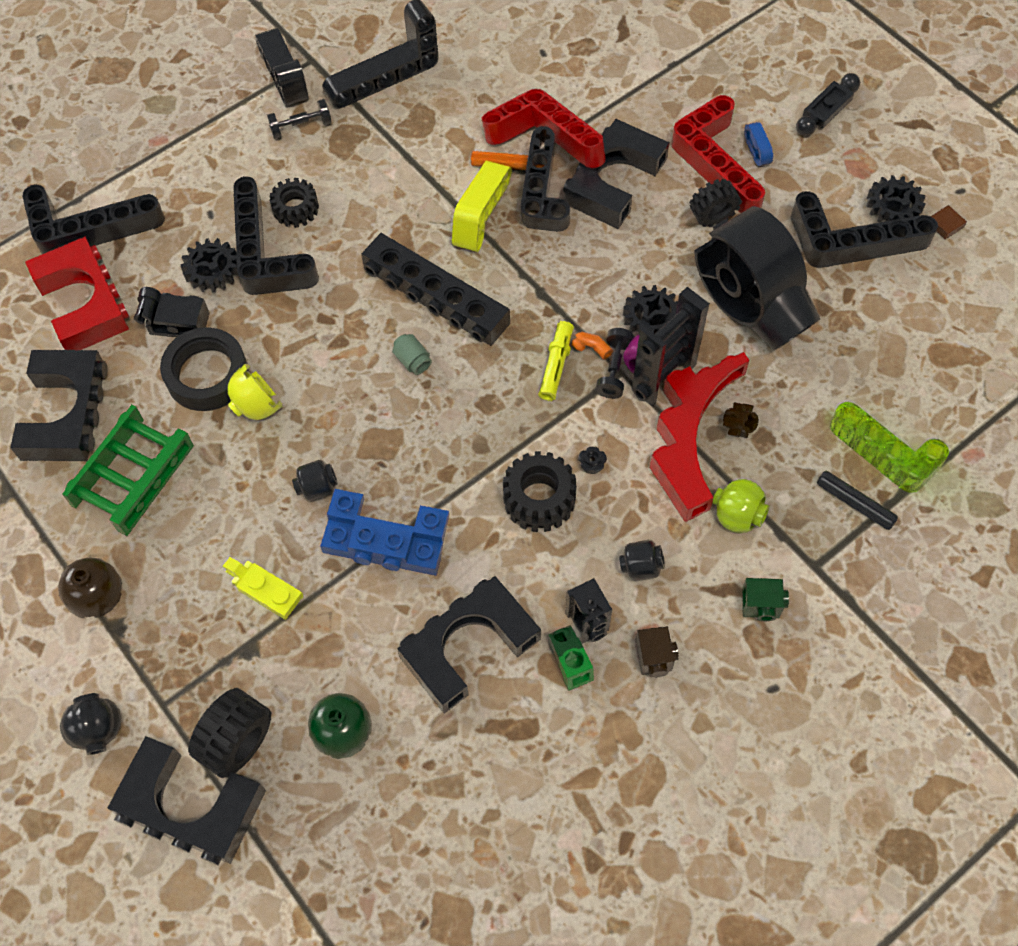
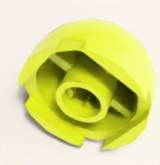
[228,364,283,420]

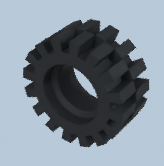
[269,178,319,228]
[690,179,742,227]

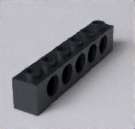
[361,232,510,346]

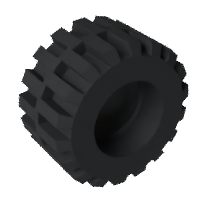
[503,451,577,532]
[188,688,272,778]

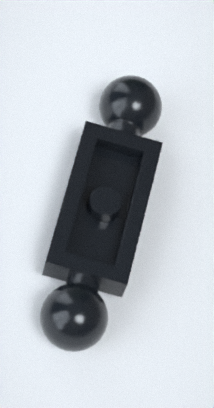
[796,73,861,136]

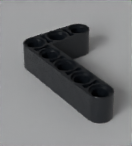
[322,0,439,108]
[233,176,319,295]
[22,184,165,254]
[791,191,938,268]

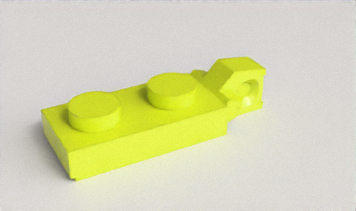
[223,557,303,620]

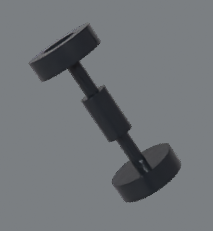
[267,99,332,139]
[595,328,635,399]

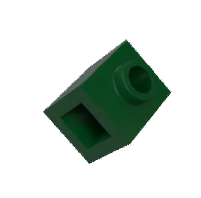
[742,578,789,622]

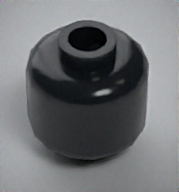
[292,459,338,501]
[619,539,665,581]

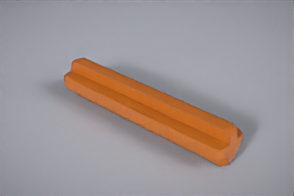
[471,151,545,170]

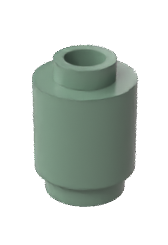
[392,334,432,375]

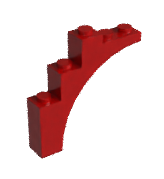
[649,352,750,523]

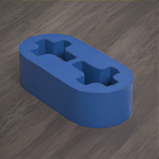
[744,122,773,166]

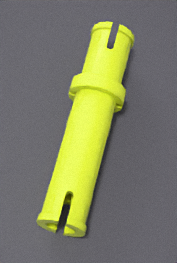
[538,321,574,401]

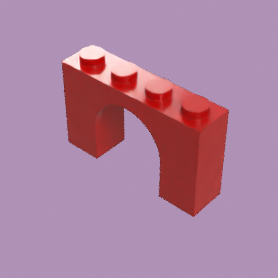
[25,237,130,350]

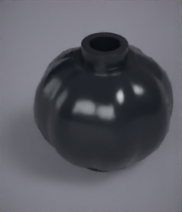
[60,693,122,755]

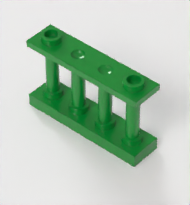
[62,405,194,536]

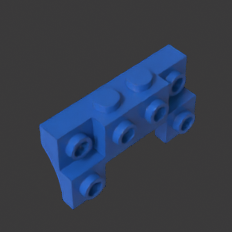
[320,489,450,576]

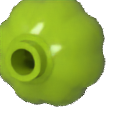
[712,479,770,533]

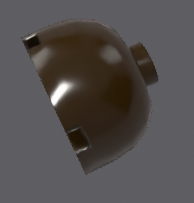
[58,557,122,618]

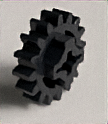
[866,175,926,222]
[180,238,238,292]
[623,285,678,335]

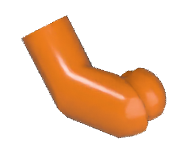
[572,332,613,360]

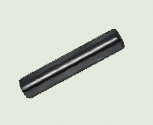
[817,471,898,530]

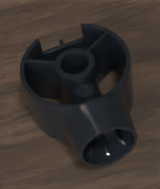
[694,206,821,351]

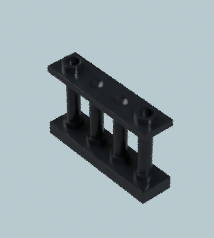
[632,287,710,407]

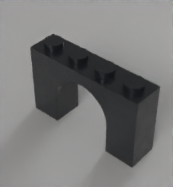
[563,119,670,229]
[10,350,107,461]
[397,576,541,714]
[107,736,266,866]

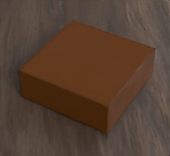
[931,205,967,240]

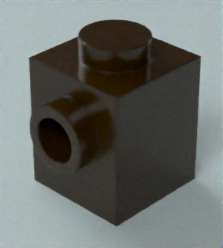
[635,626,679,678]

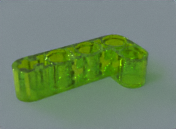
[830,402,949,493]

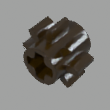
[723,402,759,438]

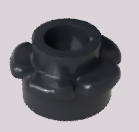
[578,446,607,474]

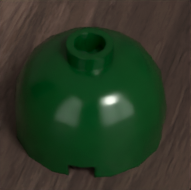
[308,693,372,759]

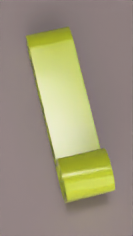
[452,160,512,252]

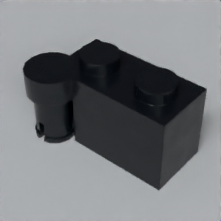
[134,287,210,338]

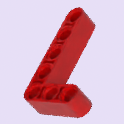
[481,89,606,168]
[671,95,765,213]

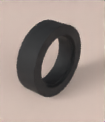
[160,327,249,411]

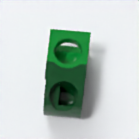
[547,625,594,691]

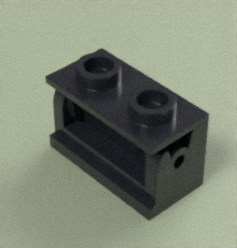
[565,578,612,644]

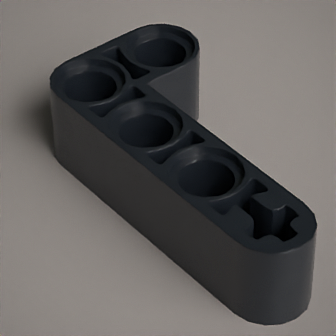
[255,28,309,107]
[521,126,570,232]

